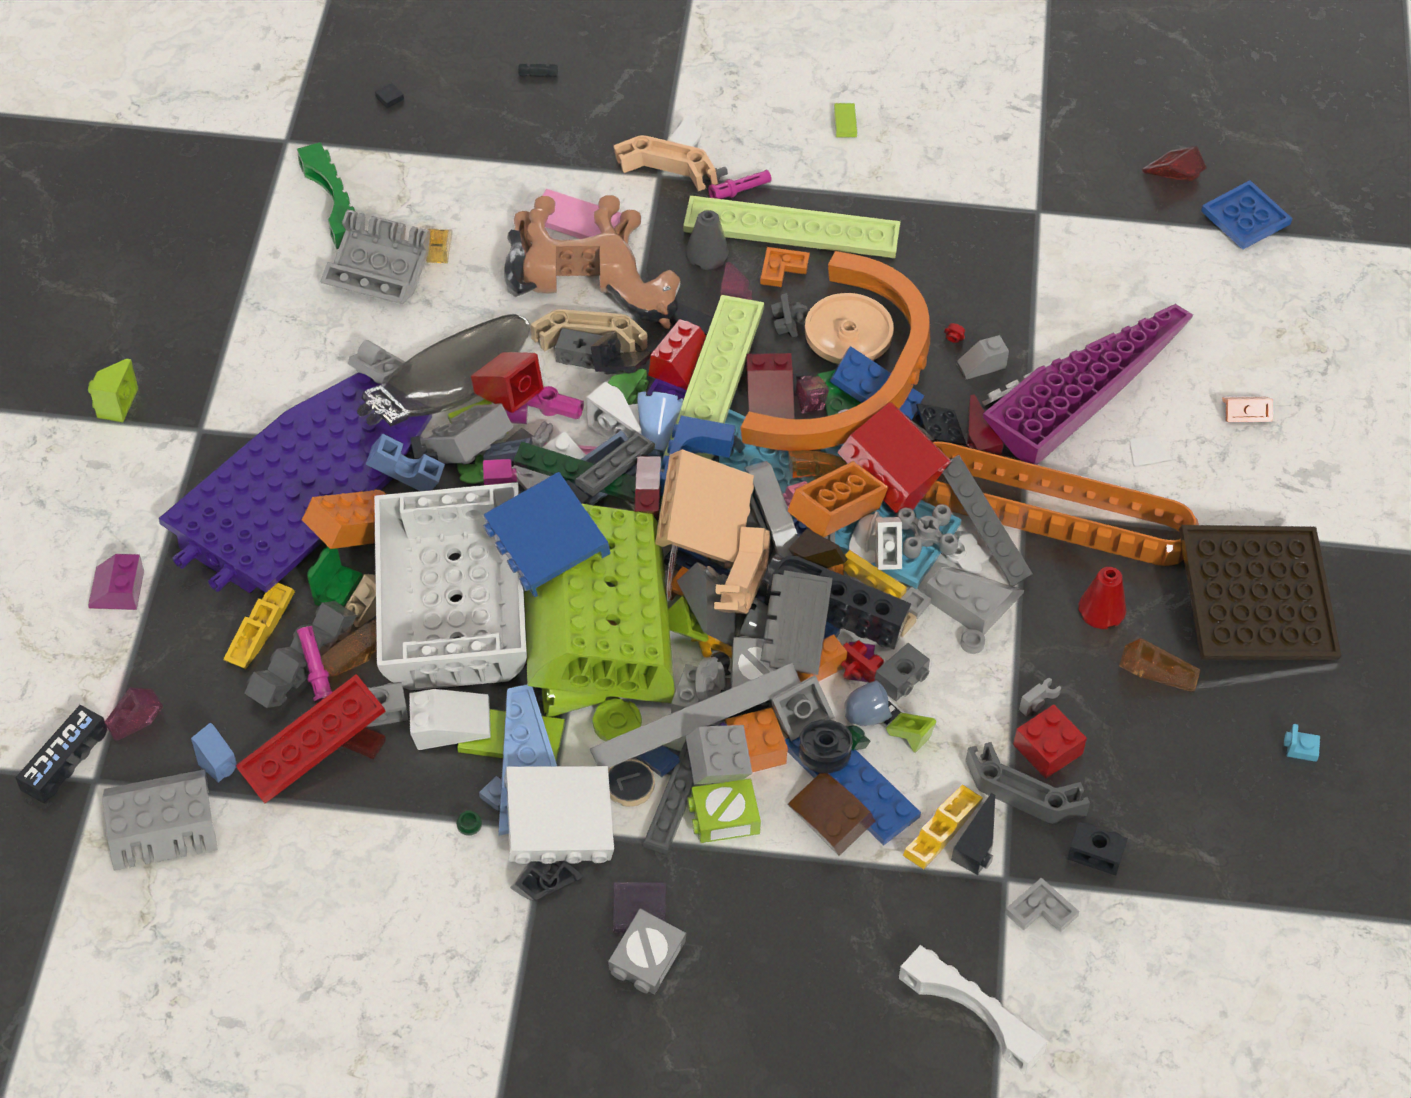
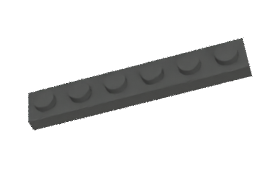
[942,455,1033,586]

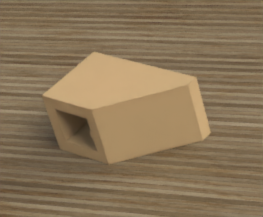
[345,574,376,627]

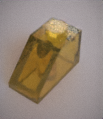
[426,228,453,263]

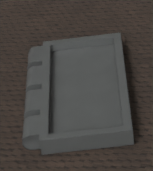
[760,570,832,675]

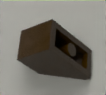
[788,529,848,568]

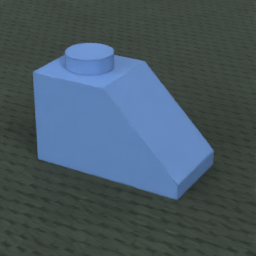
[191,723,237,782]

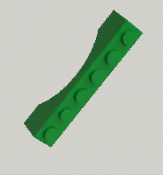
[297,142,355,249]

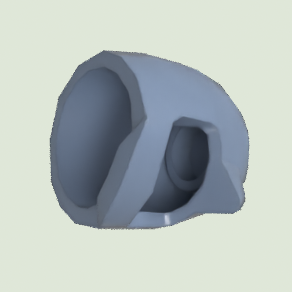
[845,680,892,726]

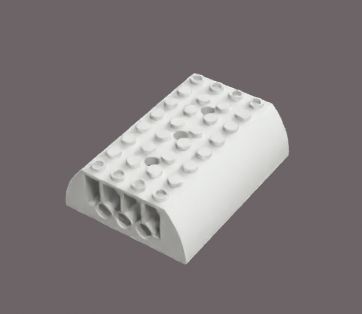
[375,482,527,690]

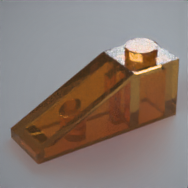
[1119,638,1200,692]

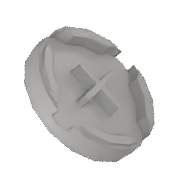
[695,657,726,702]

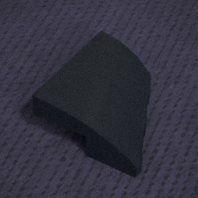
[510,861,583,901]

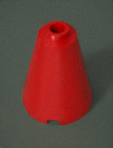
[1078,567,1126,629]

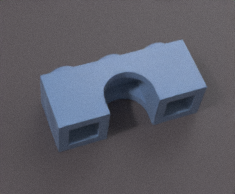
[366,434,445,491]

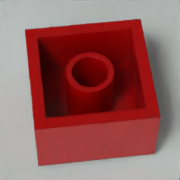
[1013,705,1087,779]

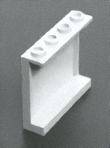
[504,766,614,864]

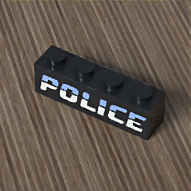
[15,705,108,804]

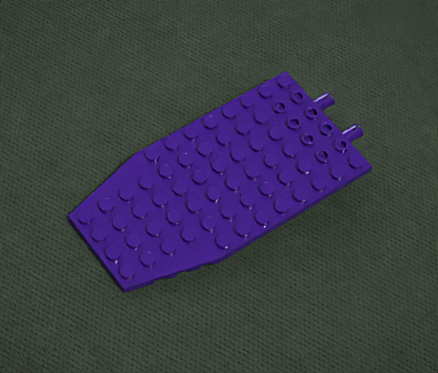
[159,372,432,593]

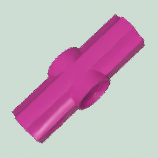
[528,386,584,419]

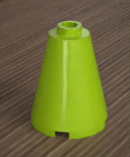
[542,688,610,717]

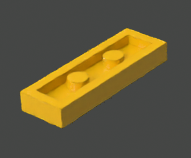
[844,550,907,599]

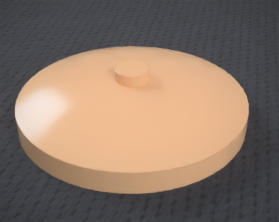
[805,293,894,364]

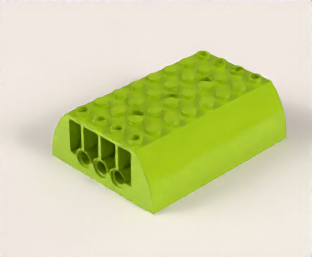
[524,504,675,704]

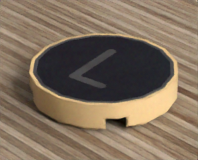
[608,759,655,807]

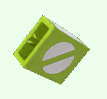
[687,778,761,843]

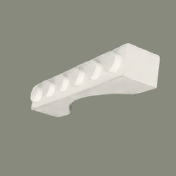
[899,945,1048,1075]

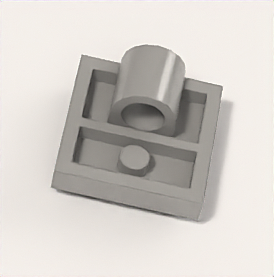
[348,340,412,384]

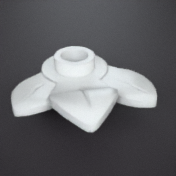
[946,534,992,573]

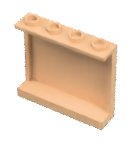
[655,449,754,569]

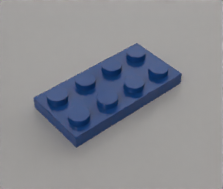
[830,346,924,420]

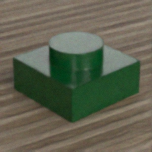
[845,725,871,751]

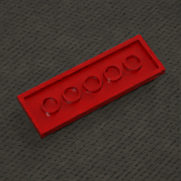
[236,674,386,804]

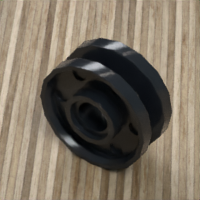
[799,719,852,773]

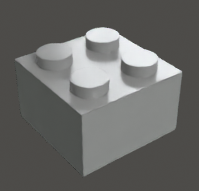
[686,725,752,784]

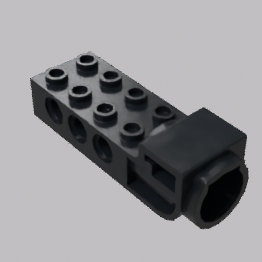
[760,554,912,650]

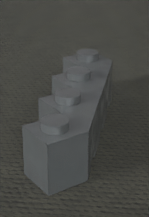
[244,601,357,708]

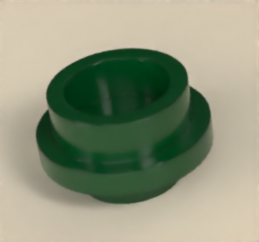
[456,811,482,836]

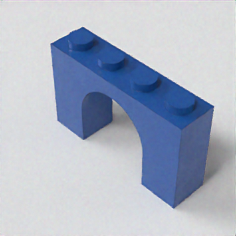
[659,415,735,496]

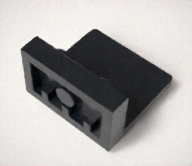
[590,332,652,374]

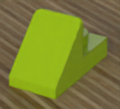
[886,713,936,753]

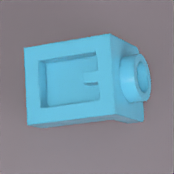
[1284,724,1320,762]

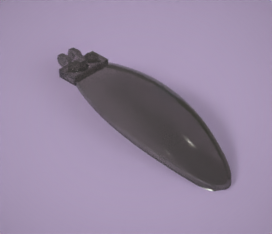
[357,314,530,426]

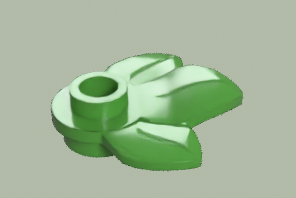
[457,454,484,484]

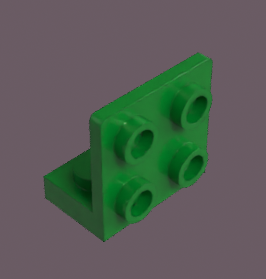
[813,370,861,416]
[307,547,363,607]

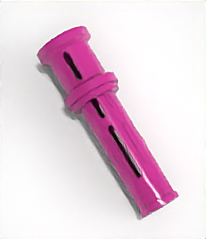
[708,169,772,199]
[297,626,333,702]

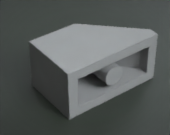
[957,335,1009,380]

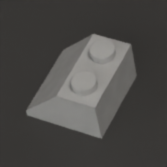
[771,675,835,741]

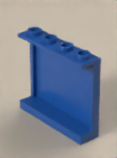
[483,472,611,597]

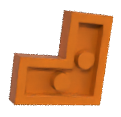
[760,247,810,287]

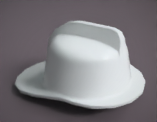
[849,511,883,563]

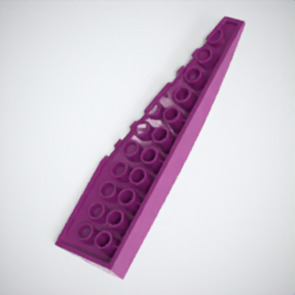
[983,304,1193,465]

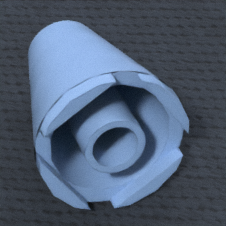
[637,392,683,457]

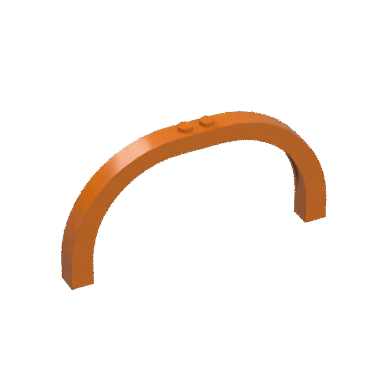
[740,251,930,451]

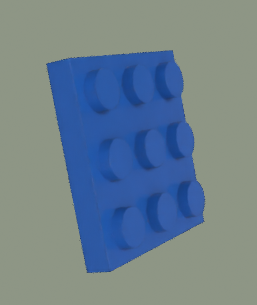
[1201,180,1292,250]

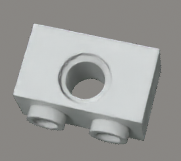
[875,517,902,570]

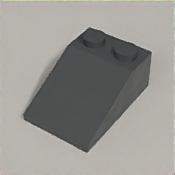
[677,562,736,647]

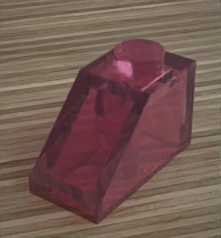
[720,262,753,300]
[795,376,829,413]
[105,687,163,740]

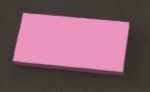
[542,189,621,239]

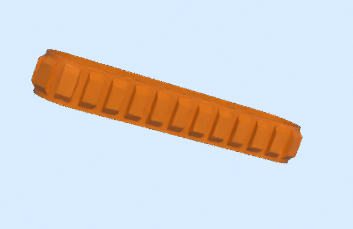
[922,441,1199,566]

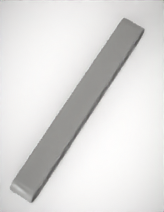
[590,663,801,768]

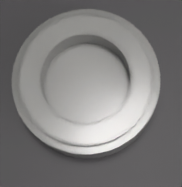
[960,629,985,654]

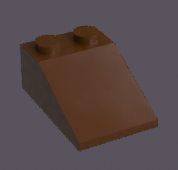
[788,773,875,856]

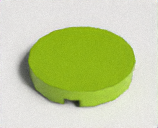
[593,698,642,741]

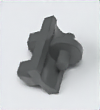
[771,293,808,337]

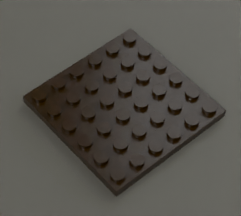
[1179,525,1342,660]

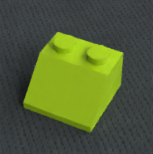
[88,359,138,422]

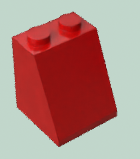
[471,352,544,413]

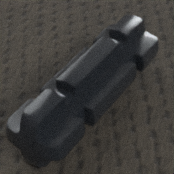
[518,64,558,76]

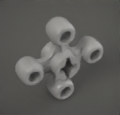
[897,504,958,559]

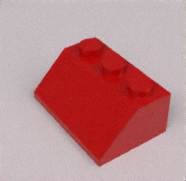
[648,319,706,390]

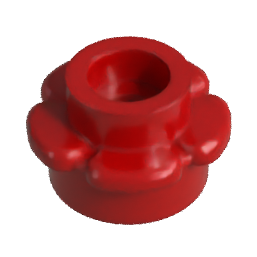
[944,323,965,343]

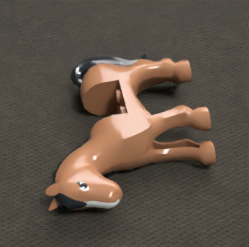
[504,195,680,328]

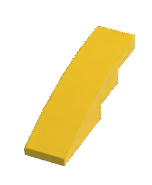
[223,583,295,669]
[903,784,983,869]

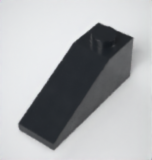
[951,793,996,875]

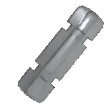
[531,421,553,447]

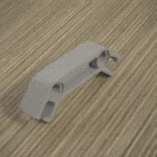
[744,461,798,557]

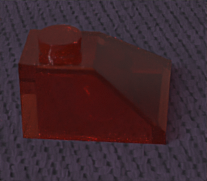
[1142,146,1207,181]

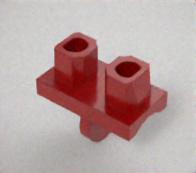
[841,640,884,683]

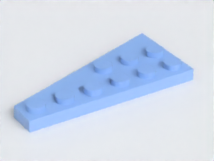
[498,685,557,836]

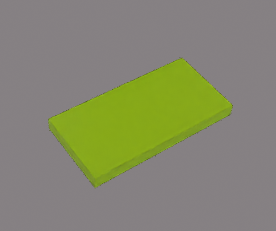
[457,709,565,763]

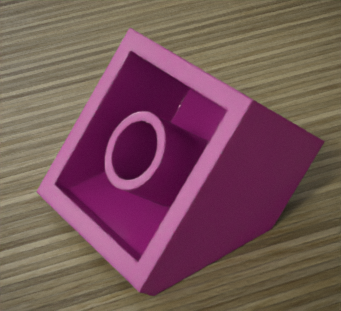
[88,554,144,610]

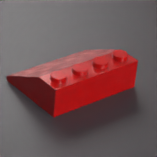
[837,402,951,513]

